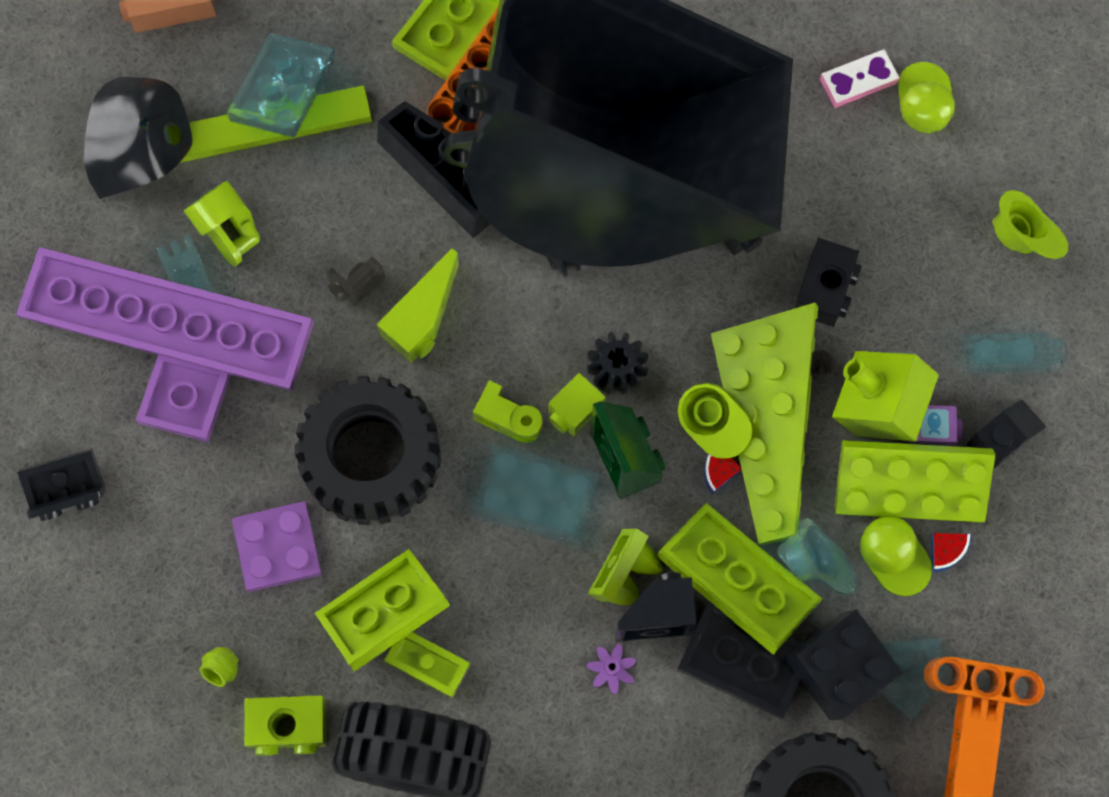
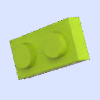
[384,632,470,698]

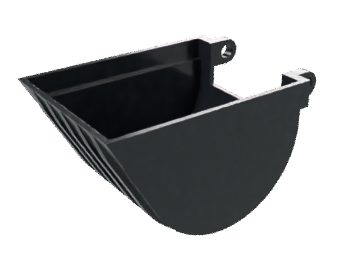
[443,0,793,267]

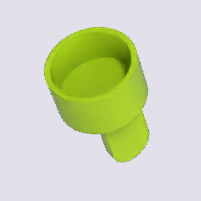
[183,180,260,267]

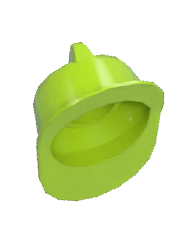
[992,190,1069,259]

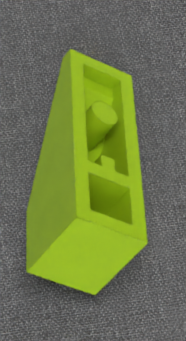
[377,248,459,363]

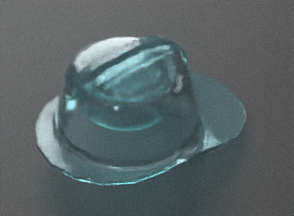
[777,518,856,595]

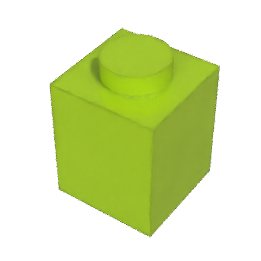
[548,373,606,437]

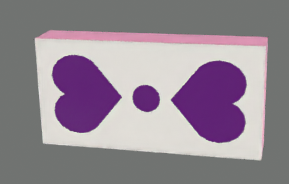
[820,49,899,108]

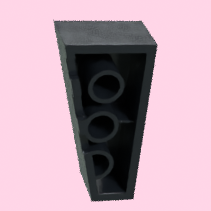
[377,101,490,238]

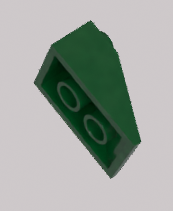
[590,401,665,500]

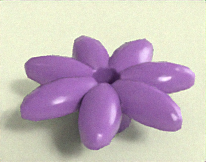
[587,644,636,694]

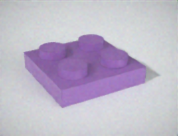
[136,354,231,443]
[232,501,322,593]

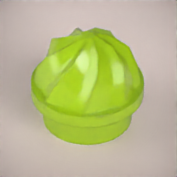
[199,647,239,687]

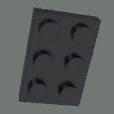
[677,600,802,720]

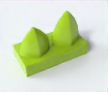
[588,528,663,605]

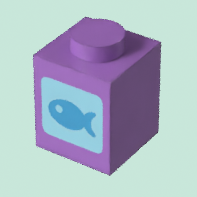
[906,405,963,446]

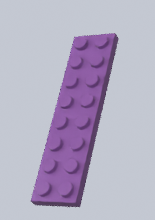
[16,247,314,391]

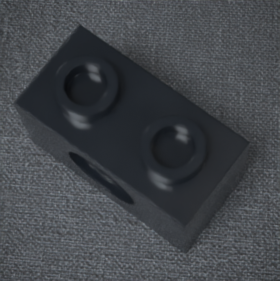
[794,238,862,327]

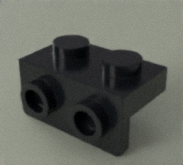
[17,448,106,521]

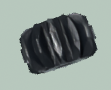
[587,332,648,395]

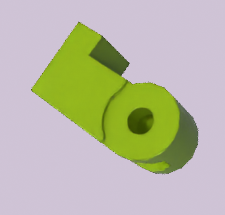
[473,380,543,443]

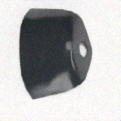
[84,77,193,199]

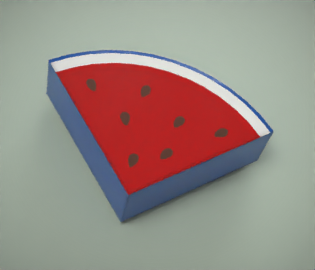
[704,454,742,494]
[931,533,971,572]

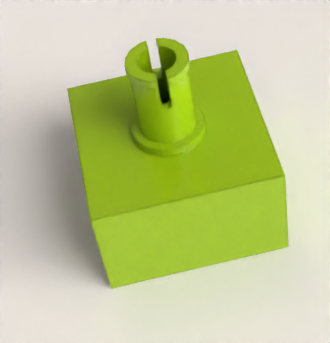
[832,351,939,442]

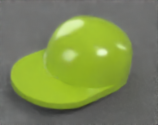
[898,62,955,133]
[677,382,752,459]
[860,516,932,596]

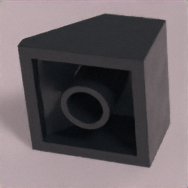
[615,572,697,642]

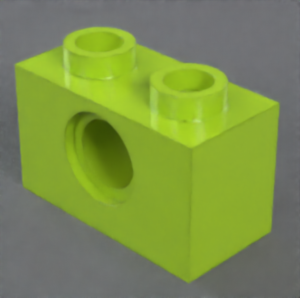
[244,695,327,756]

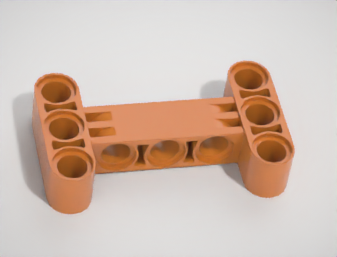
[924,657,1045,797]

